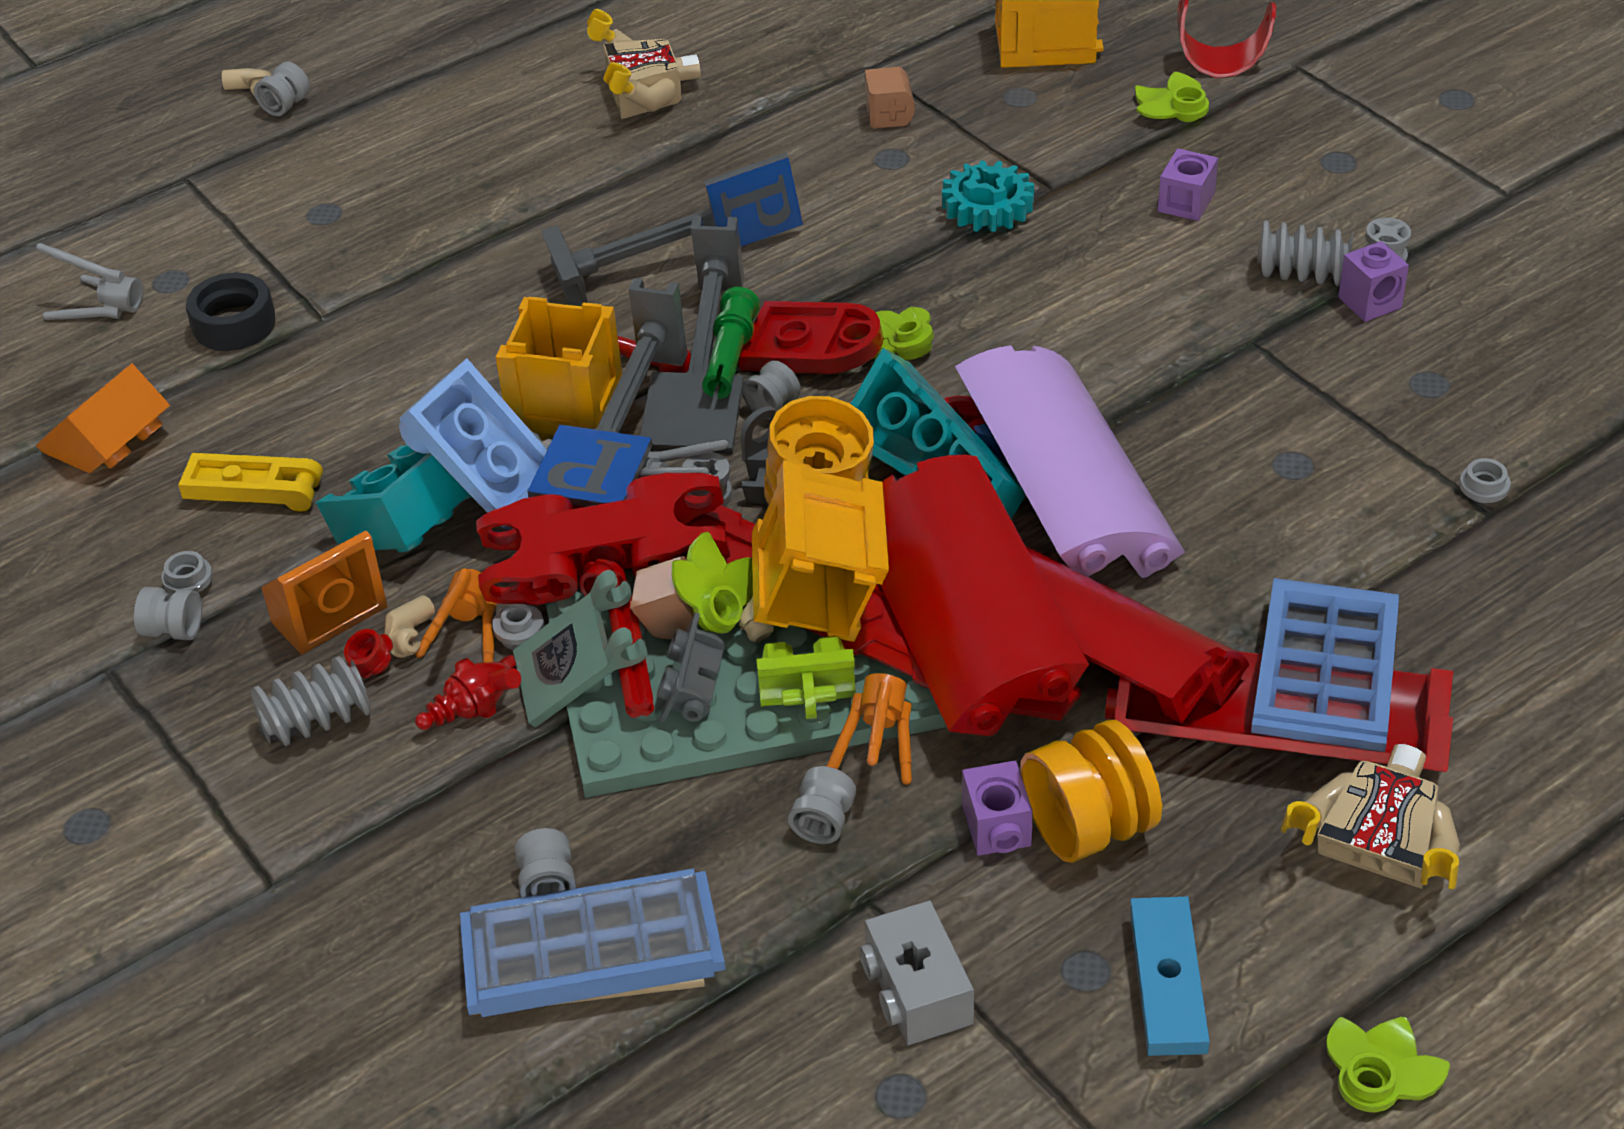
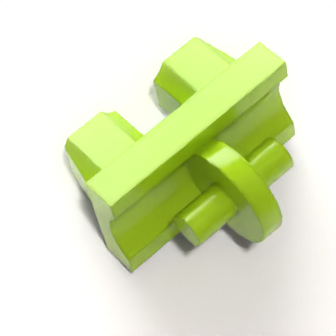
[756,636,856,720]

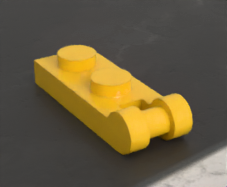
[178,453,323,512]

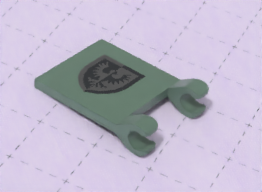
[513,570,647,728]

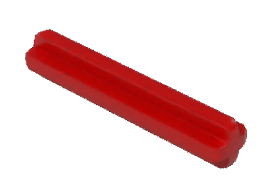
[608,596,655,718]

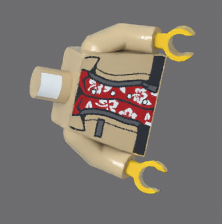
[587,9,701,119]
[1280,744,1460,890]

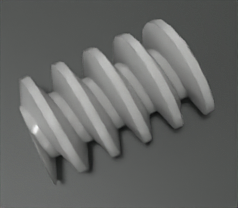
[1257,220,1354,287]
[251,656,371,746]

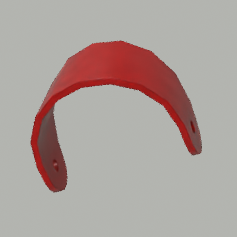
[1177,0,1276,78]

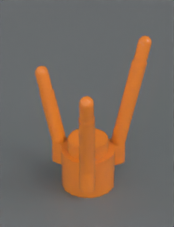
[415,568,497,662]
[826,673,912,785]

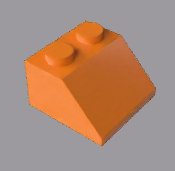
[35,363,170,474]
[261,531,388,655]

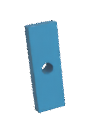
[1130,896,1210,1056]

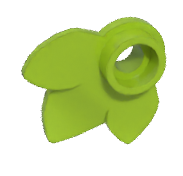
[1135,71,1209,122]
[872,307,934,360]
[672,532,753,634]
[1326,1017,1450,1112]

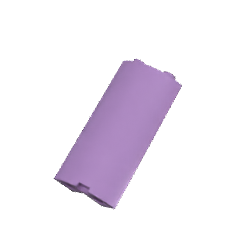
[955,345,1186,578]

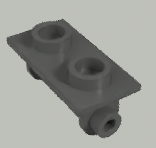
[656,612,725,723]

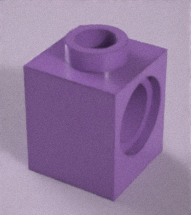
[1158,148,1218,221]
[1338,241,1409,322]
[962,761,1033,856]

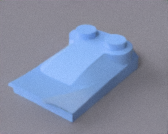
[399,358,547,531]

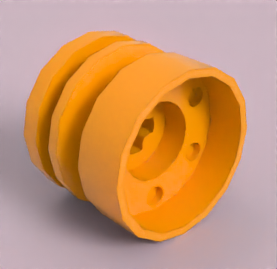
[764,396,874,504]
[1020,720,1163,863]

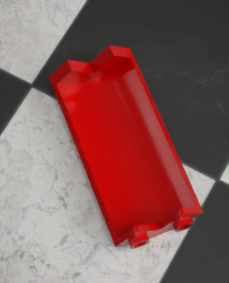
[881,455,1089,736]
[1026,547,1249,724]
[1105,651,1454,773]

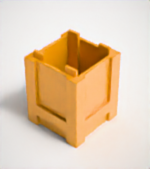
[995,0,1104,68]
[495,297,622,441]
[752,460,889,642]

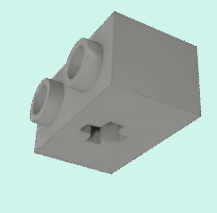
[859,900,974,1046]

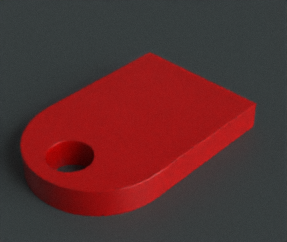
[738,301,884,374]

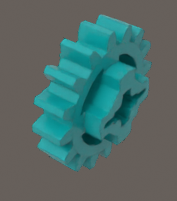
[941,160,1034,232]

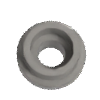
[1459,458,1511,503]
[162,551,213,594]
[492,604,544,650]

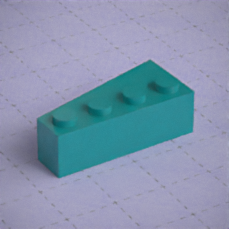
[850,348,1026,520]
[315,397,503,552]

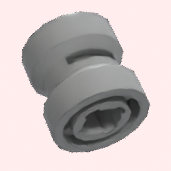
[254,62,310,116]
[134,586,202,640]
[788,766,856,844]
[514,828,576,898]

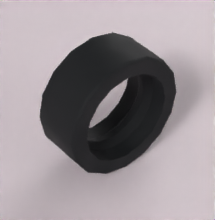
[186,272,275,351]

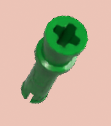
[702,287,760,399]

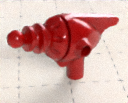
[415,654,522,730]

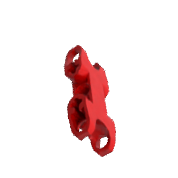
[476,472,730,605]

